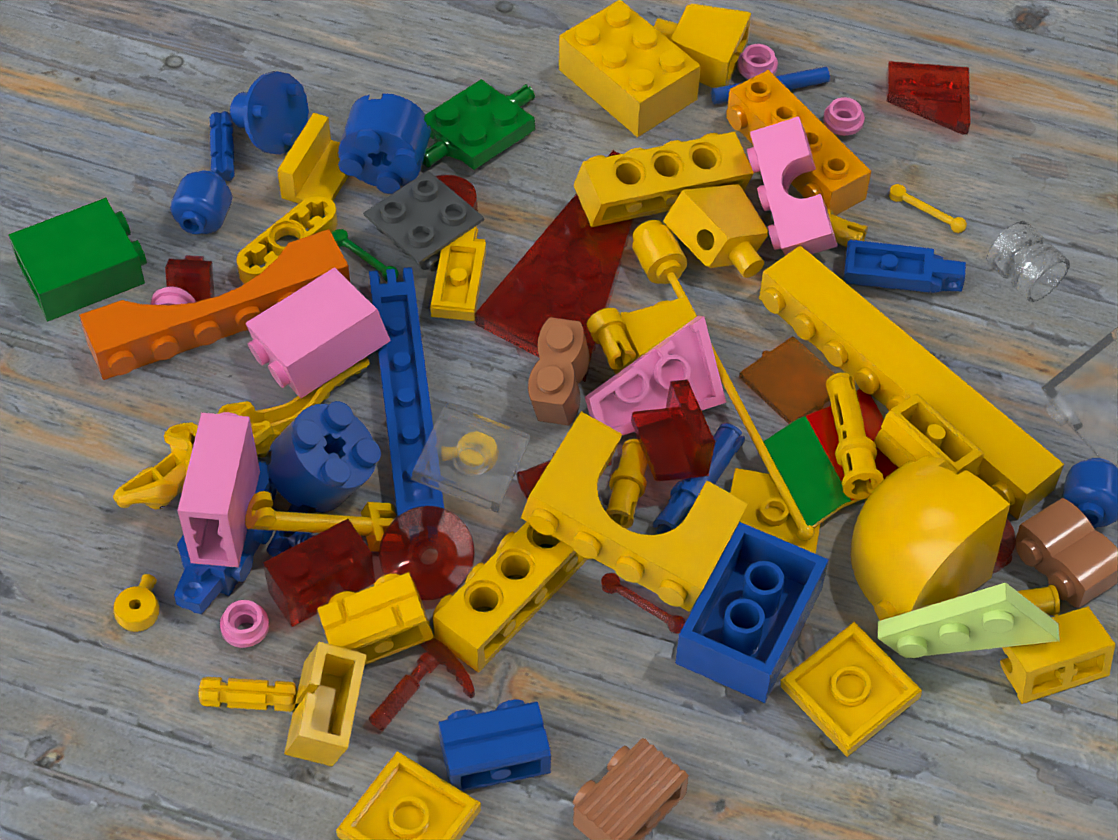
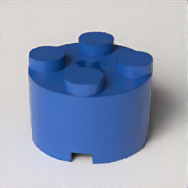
[338,93,431,194]
[268,401,381,513]

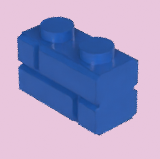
[438,699,551,791]

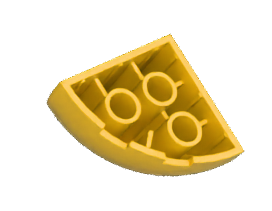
[850,456,1010,621]

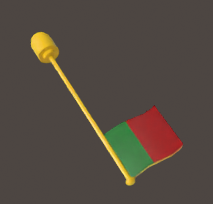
[632,220,899,541]

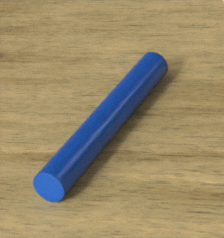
[711,67,830,105]

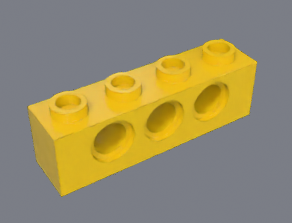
[573,131,754,227]
[433,522,588,673]

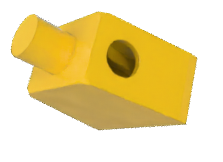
[654,4,751,88]
[663,184,768,278]

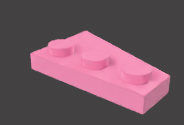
[585,315,726,435]

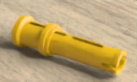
[825,372,884,500]

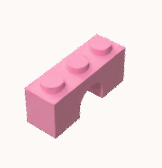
[747,116,838,256]

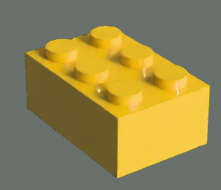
[559,0,701,138]

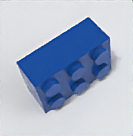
[675,522,829,703]

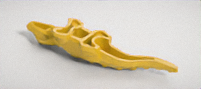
[113,357,370,510]

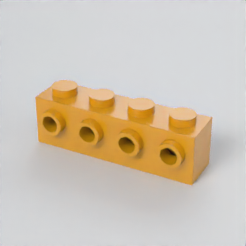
[726,70,871,215]

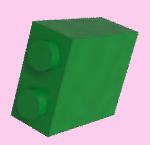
[8,198,147,322]

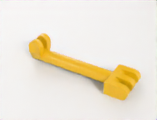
[245,491,404,552]

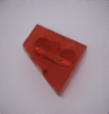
[886,61,971,135]

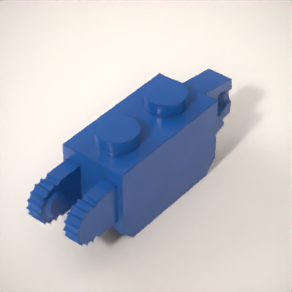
[174,461,277,615]

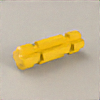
[198,676,297,712]

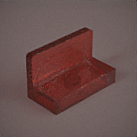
[631,379,715,481]

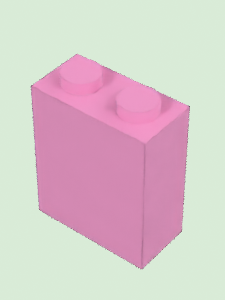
[245,267,391,398]
[177,412,260,568]

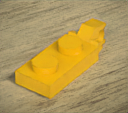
[430,226,486,321]

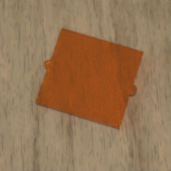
[739,336,835,424]

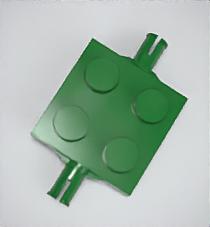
[423,79,536,170]

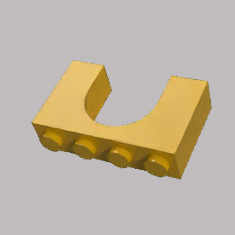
[521,411,749,612]

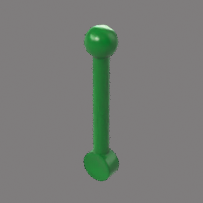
[332,229,399,282]

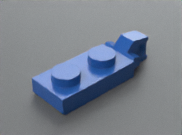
[843,240,966,293]

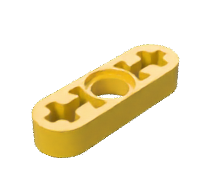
[236,195,338,284]

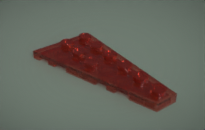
[475,150,634,382]

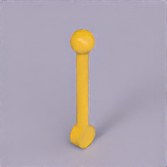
[889,184,967,233]

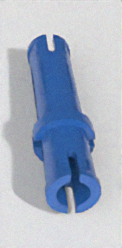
[653,423,745,534]

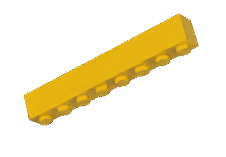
[759,245,1064,520]

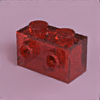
[263,519,375,627]

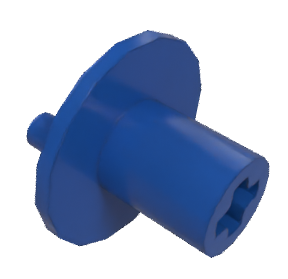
[230,71,309,155]

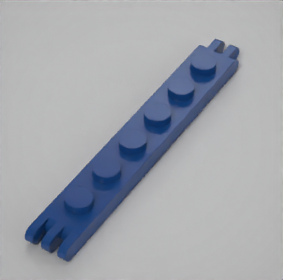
[369,267,446,544]

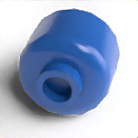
[170,170,233,234]
[1062,458,1118,528]

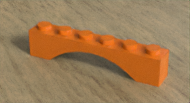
[79,229,350,380]

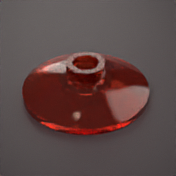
[379,506,475,601]

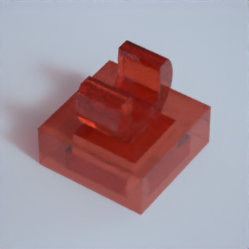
[165,255,215,302]

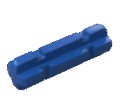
[209,111,235,181]

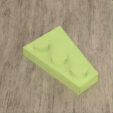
[878,582,1060,658]

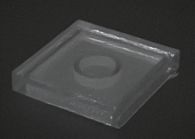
[411,402,531,513]

